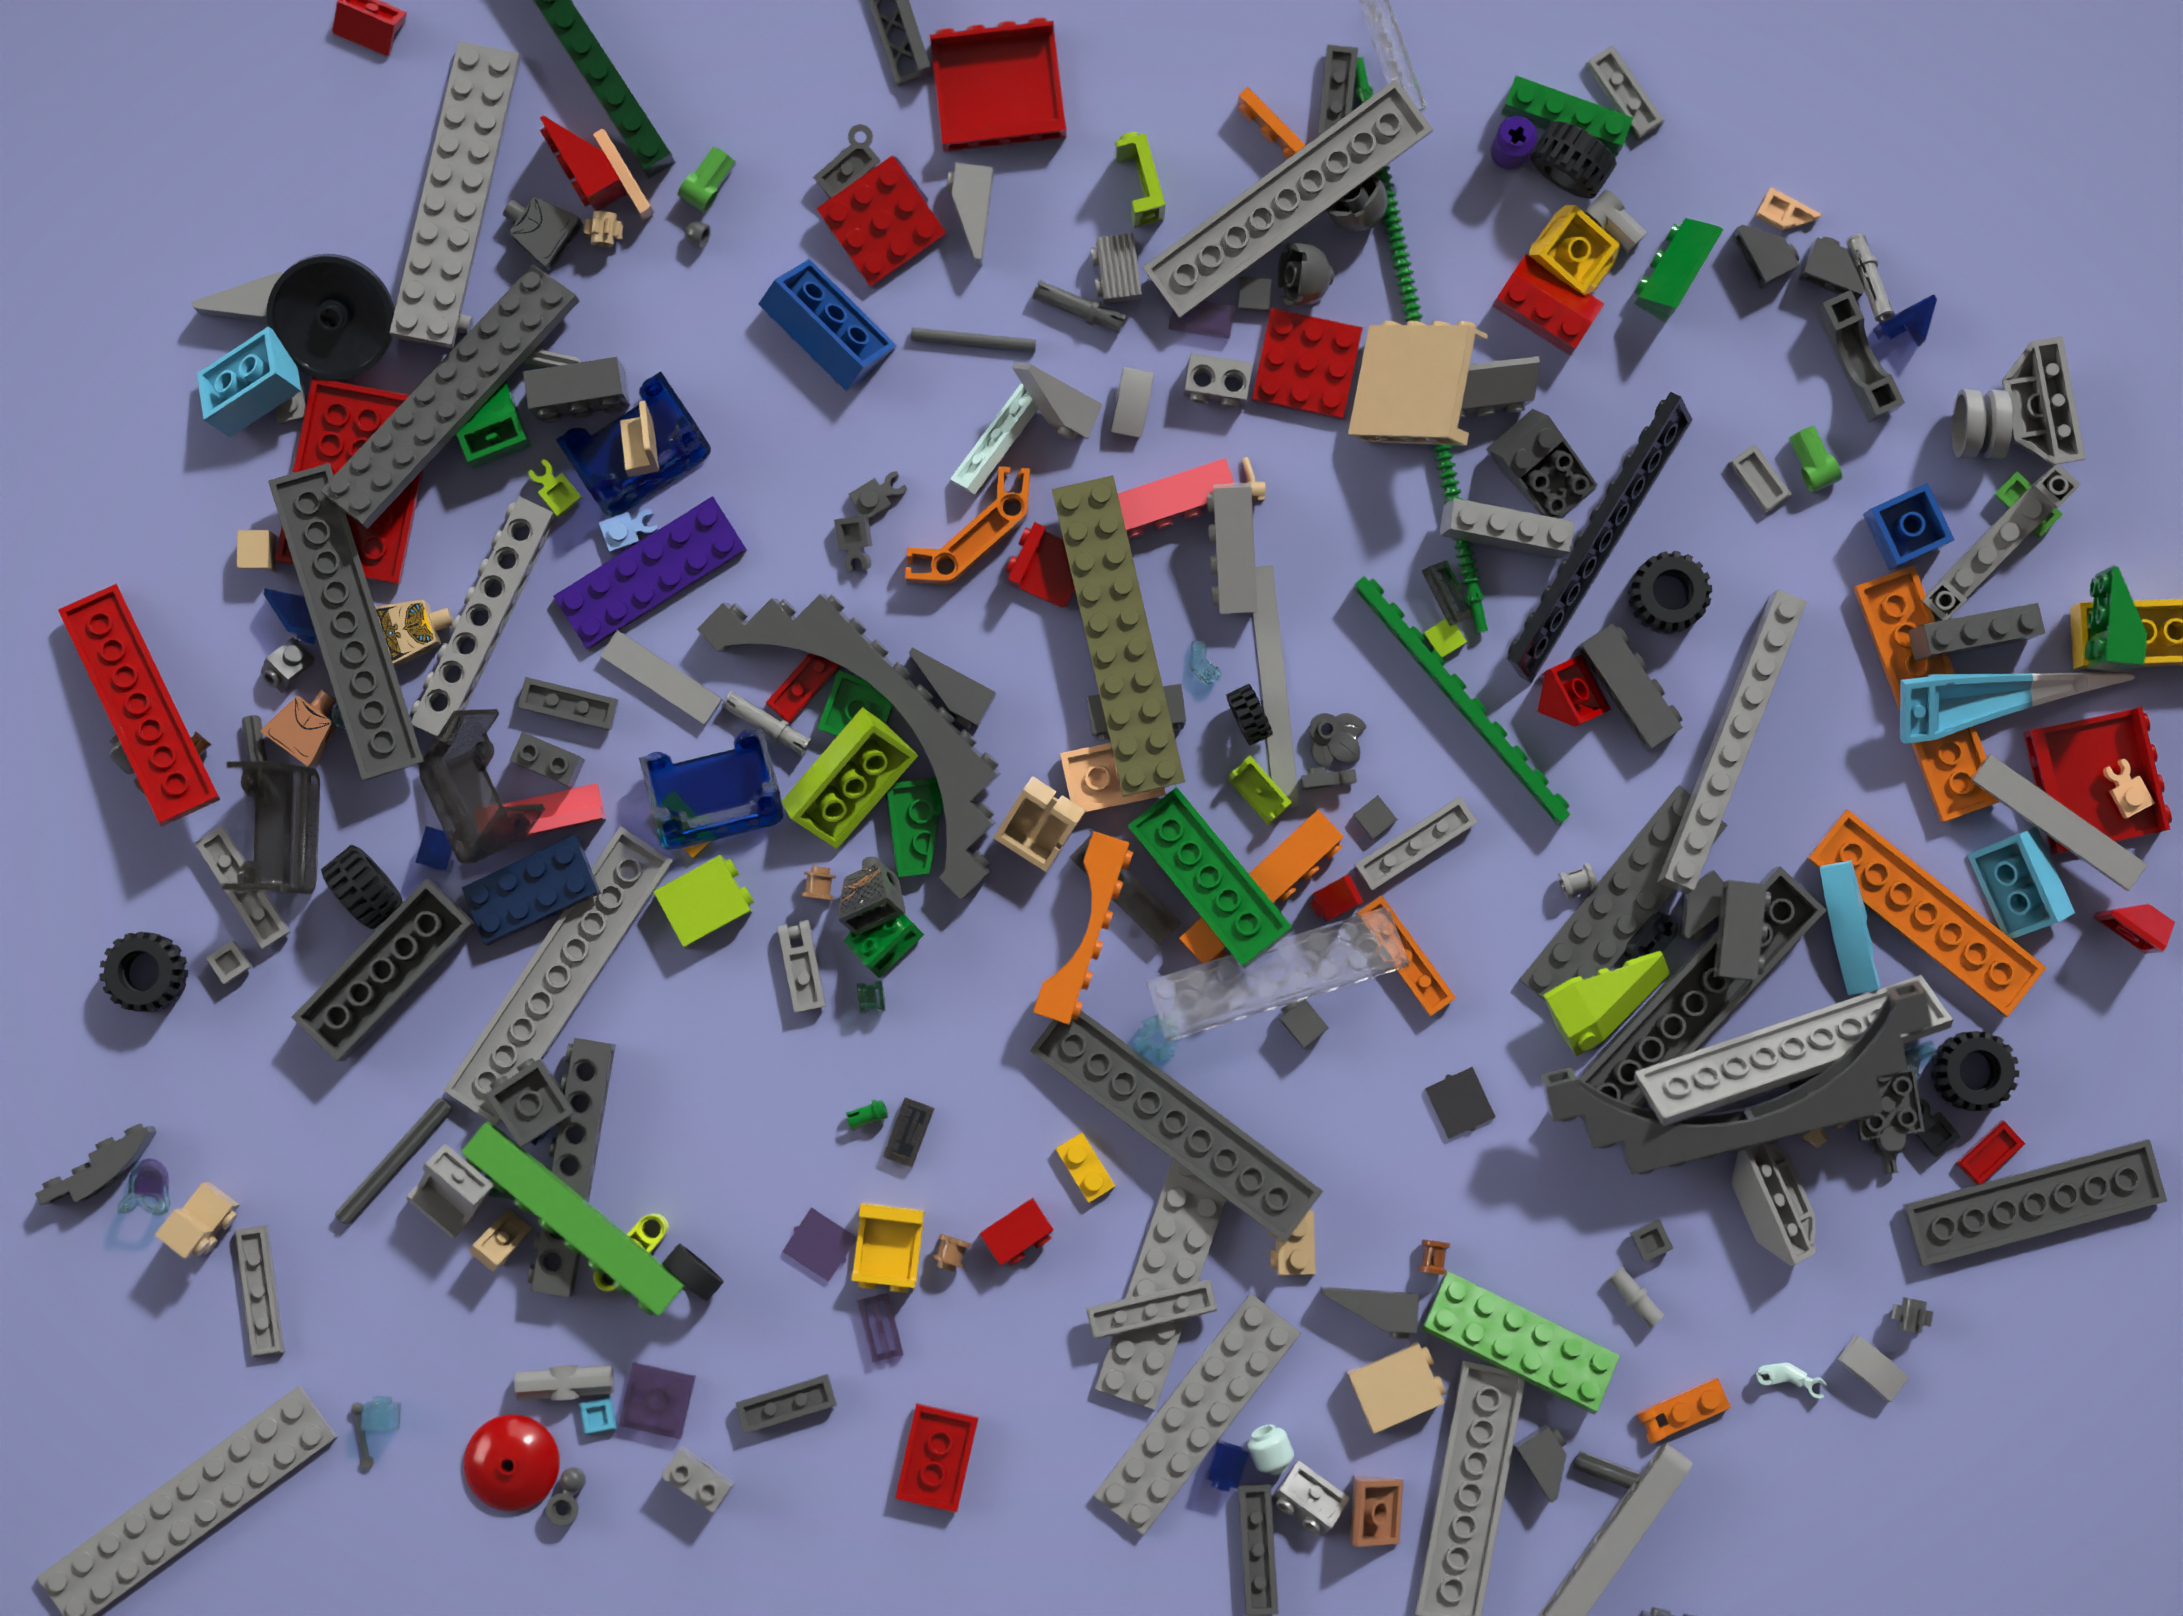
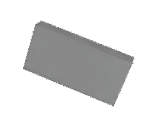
[1728,444,1791,514]

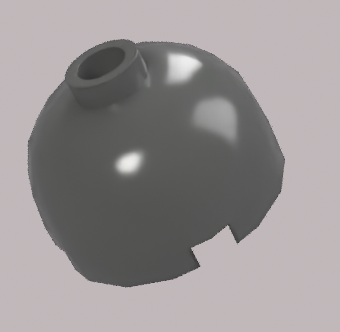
[1326,174,1388,232]
[1278,243,1334,306]

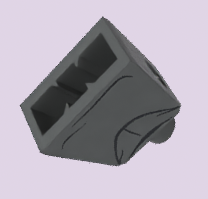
[503,197,583,273]

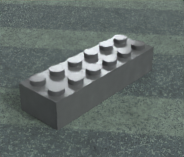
[291,879,476,1062]

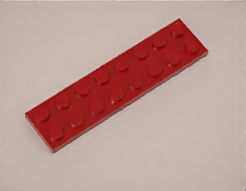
[58,583,220,827]

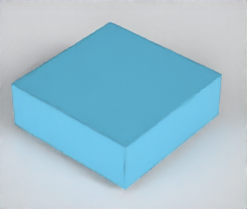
[579,1396,617,1435]

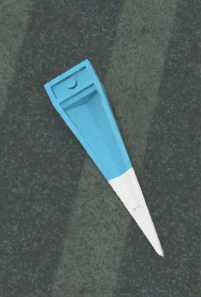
[1900,673,2135,744]

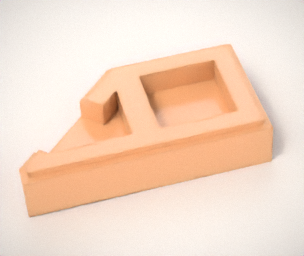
[1754,187,1821,231]

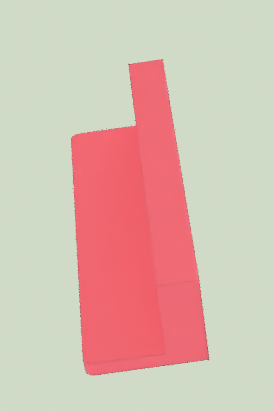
[475,784,606,847]

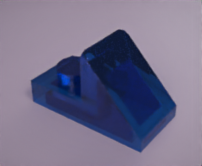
[1873,294,1937,347]

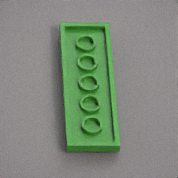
[1421,1271,1620,1414]

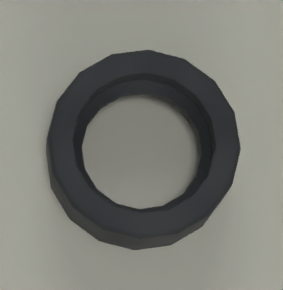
[662,1244,724,1301]

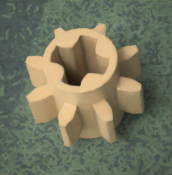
[584,211,623,247]

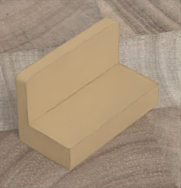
[620,401,659,477]

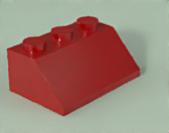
[1492,253,1605,356]

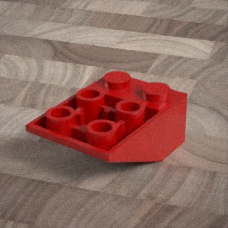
[540,115,627,211]

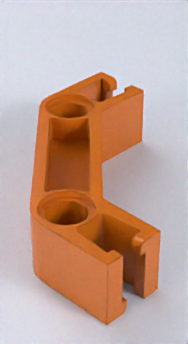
[905,467,1030,585]

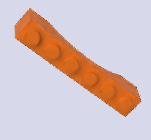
[1033,831,1133,1025]

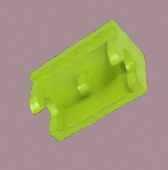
[1227,755,1292,826]

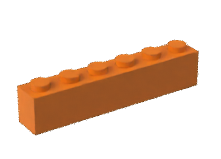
[1178,809,1344,967]

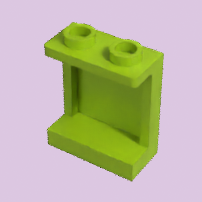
[1115,132,1165,228]
[653,855,754,948]

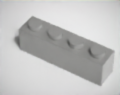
[1207,482,1258,614]
[1439,498,1575,559]

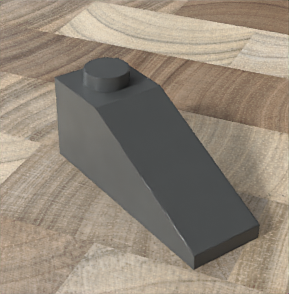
[909,648,996,729]
[1321,1287,1419,1339]

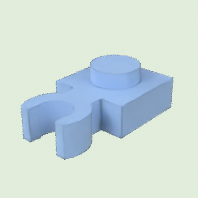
[599,509,659,553]

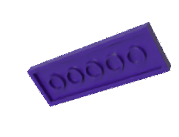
[553,496,747,650]

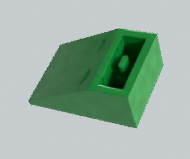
[456,380,532,469]
[2085,565,2147,672]

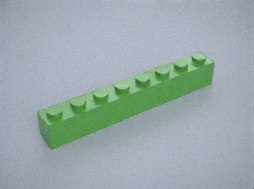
[461,1122,685,1316]

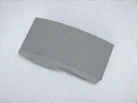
[1110,366,1154,438]
[1837,1335,1909,1403]

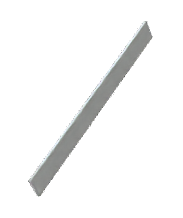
[1253,565,1300,808]

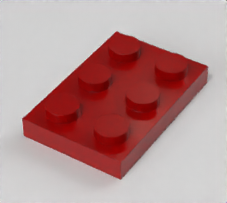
[895,1403,979,1513]

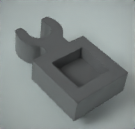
[848,471,907,520]
[834,515,872,572]
[1300,767,1357,790]

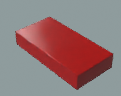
[1955,1120,2025,1185]

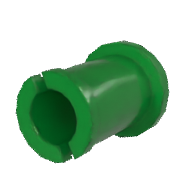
[846,1099,889,1131]

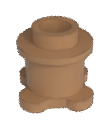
[801,866,836,901]
[933,1234,971,1272]

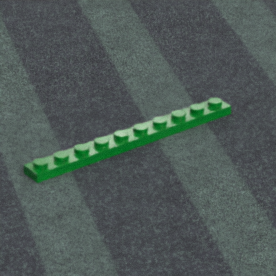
[1353,576,1571,825]

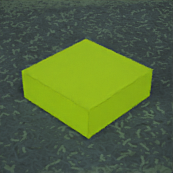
[1423,616,1467,658]

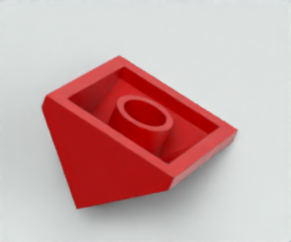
[1537,654,1611,727]
[2093,904,2175,954]

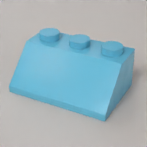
[197,327,301,437]
[1967,827,2075,939]

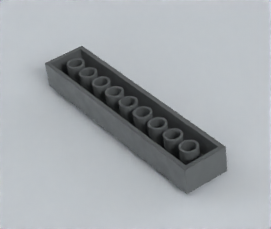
[1577,866,1827,1121]

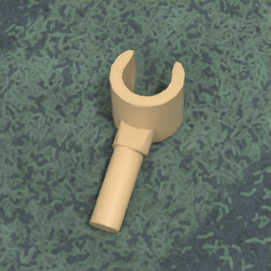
[1241,457,1266,500]

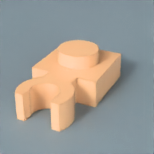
[2103,759,2155,819]

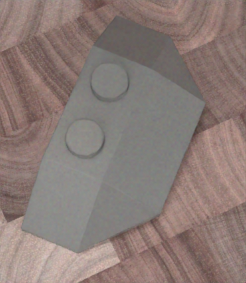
[2002,336,2086,465]
[1731,1142,1816,1266]

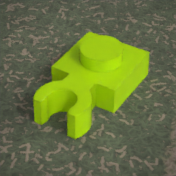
[528,459,583,518]

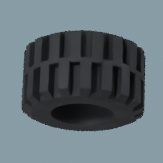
[1530,121,1617,199]
[1628,551,1712,634]
[321,845,403,930]
[99,932,188,1012]
[1931,1031,2020,1111]

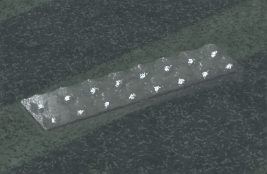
[1146,906,1409,1042]

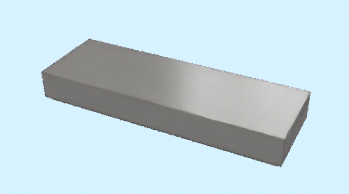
[1585,45,1664,141]

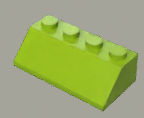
[781,707,918,849]

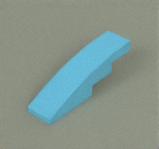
[1820,860,1881,995]

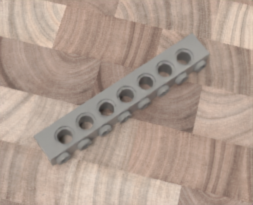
[409,496,557,743]

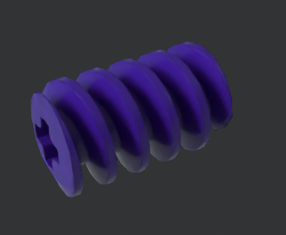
[1490,116,1537,170]

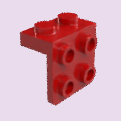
[1005,522,1075,608]

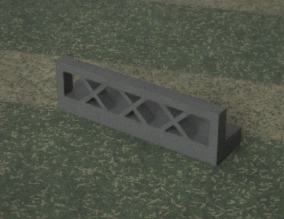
[868,0,932,86]

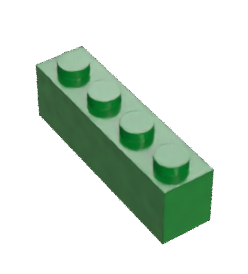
[1501,75,1634,156]

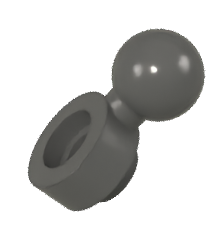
[546,1467,586,1526]

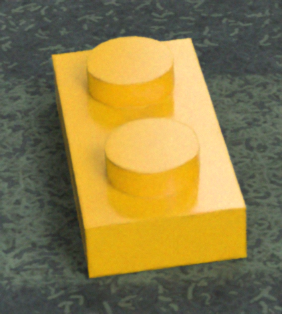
[1055,1132,1115,1203]

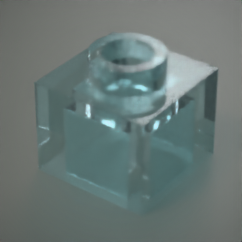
[362,1396,401,1431]

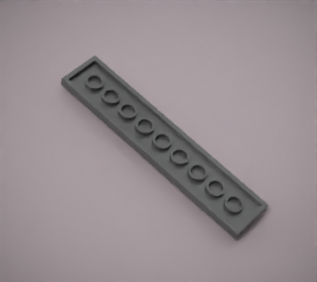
[320,264,579,529]
[268,463,424,782]
[1030,1010,1323,1243]

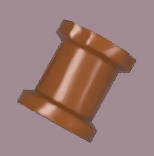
[1418,1239,1450,1275]

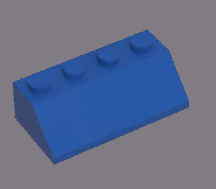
[758,259,897,391]

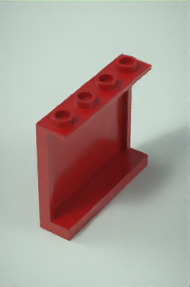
[930,18,1067,152]
[2023,706,2172,855]

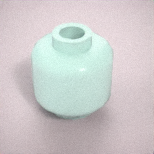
[1248,1424,1294,1475]

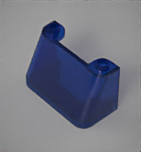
[556,371,711,517]
[639,728,784,850]

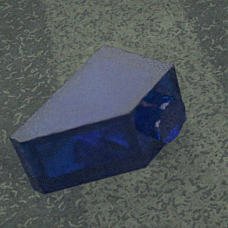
[263,588,318,645]

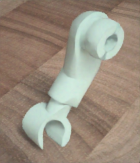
[1756,1362,1827,1398]

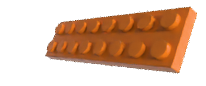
[1853,565,1999,823]
[1806,809,2047,1017]

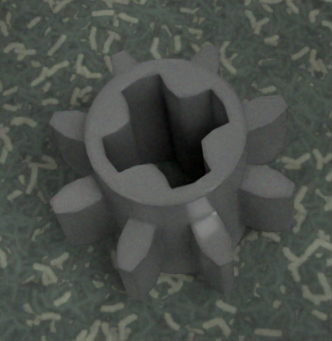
[1891,1297,1933,1333]

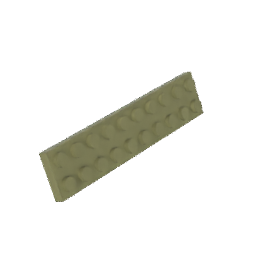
[1052,475,1185,797]

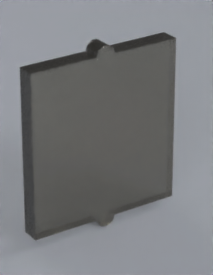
[1425,1067,1496,1139]

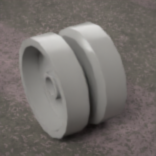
[1952,389,2013,459]

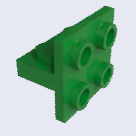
[844,914,924,978]

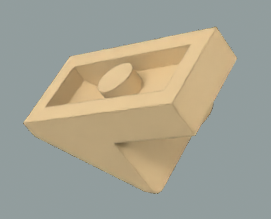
[468,1208,533,1272]

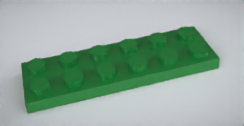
[1128,786,1294,969]

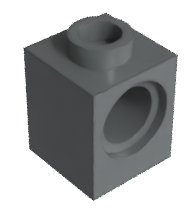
[1279,998,1329,1048]

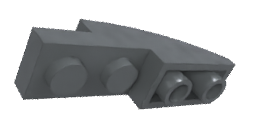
[35,1123,156,1205]

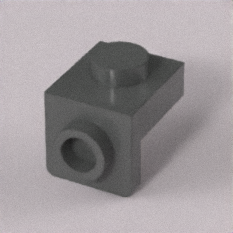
[261,637,315,693]

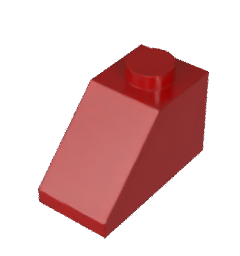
[1309,874,1364,923]

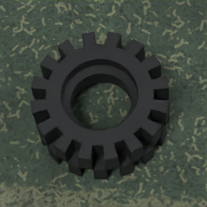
[1226,684,1273,746]

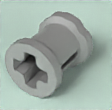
[1558,862,1598,899]

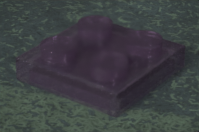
[618,1362,696,1439]

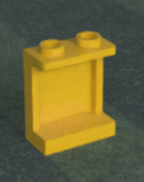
[851,1203,925,1293]

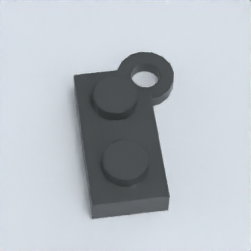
[813,124,881,199]

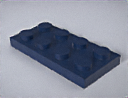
[461,835,601,946]

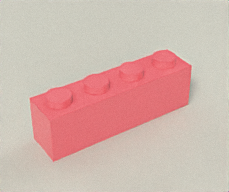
[1118,458,1234,539]

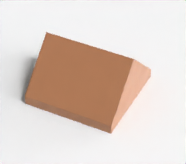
[1349,1476,1403,1547]

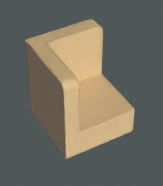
[237,530,276,572]

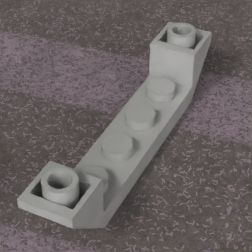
[1922,463,2081,620]

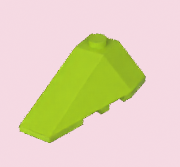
[1543,951,1670,1057]

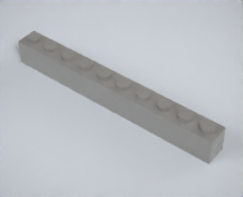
[1657,589,1807,895]

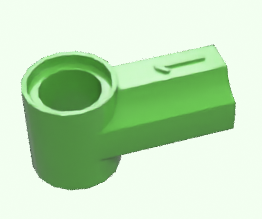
[677,146,736,213]
[1788,425,1843,493]

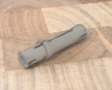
[1846,234,1895,323]
[721,691,812,757]

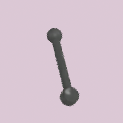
[351,1402,374,1469]

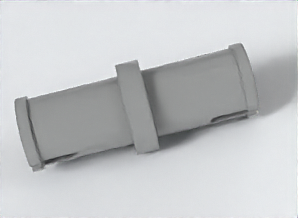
[1607,1266,1665,1328]

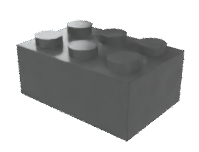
[523,357,630,423]

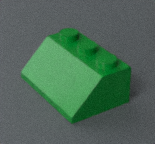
[1634,218,1723,322]

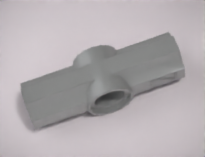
[514,1365,614,1400]

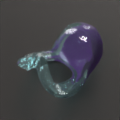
[117,1158,171,1215]

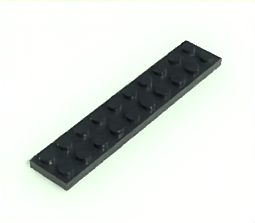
[1507,391,1692,684]

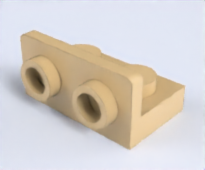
[1270,1210,1316,1276]

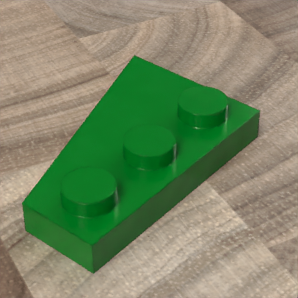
[886,778,943,878]

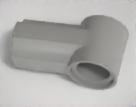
[1583,190,1647,253]

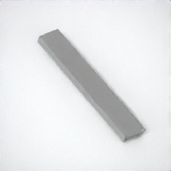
[1970,754,2147,891]

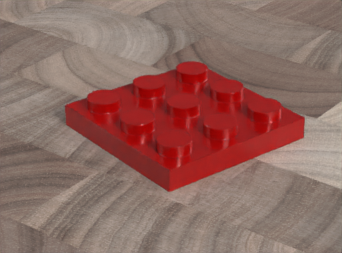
[816,155,946,287]
[1251,308,1363,420]

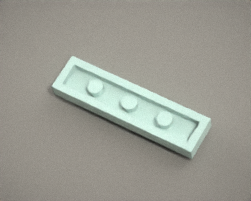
[950,383,1039,495]

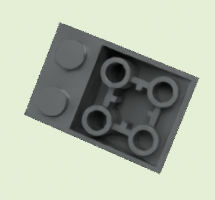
[1486,409,1598,519]

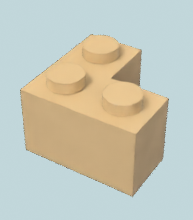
[155,1182,239,1259]

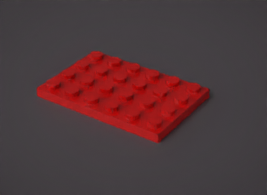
[275,377,424,585]

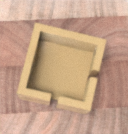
[993,777,1086,872]

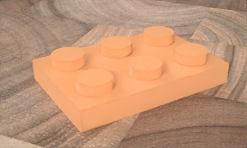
[1060,742,1166,813]

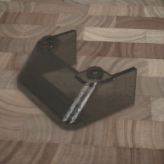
[419,709,545,864]
[222,761,320,894]

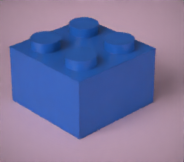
[1863,483,1955,571]

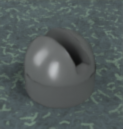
[684,222,711,249]

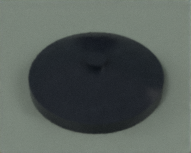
[266,254,395,380]

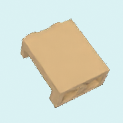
[1346,1342,1446,1433]

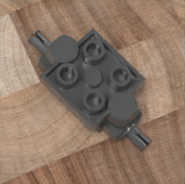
[1855,1068,1924,1174]

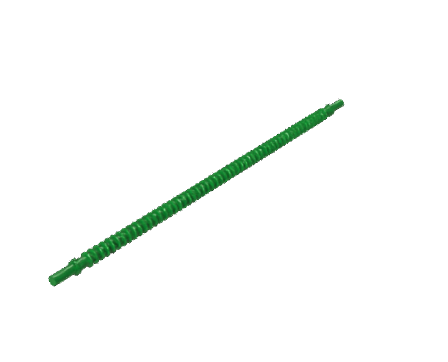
[1355,57,1488,633]

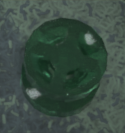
[857,980,886,1014]

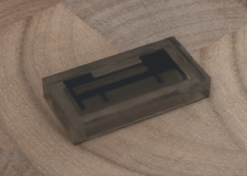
[1422,560,1473,627]
[883,1097,935,1168]

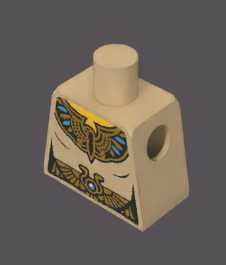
[375,600,453,668]

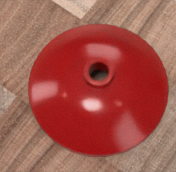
[464,1414,560,1512]

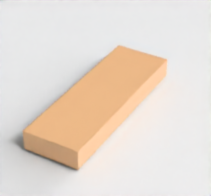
[593,129,654,220]

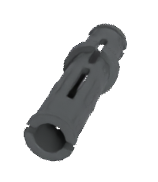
[1033,280,1126,334]

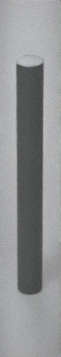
[911,328,1036,352]

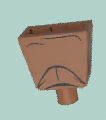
[260,689,338,770]

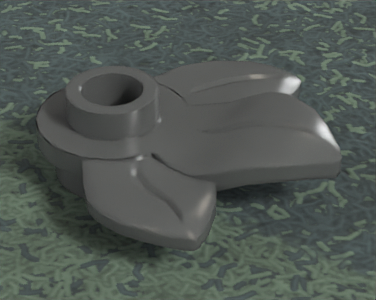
[1309,713,1366,769]

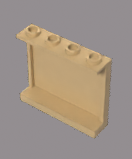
[1348,321,1488,446]

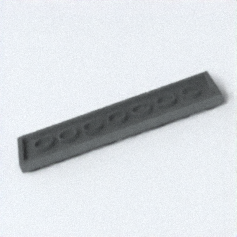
[1518,785,1728,1002]
[1903,1139,2167,1267]

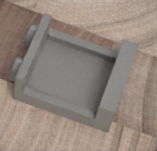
[406,1144,494,1238]

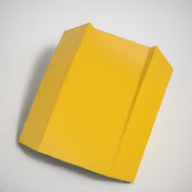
[1529,205,1621,296]

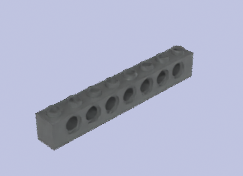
[528,1038,616,1297]

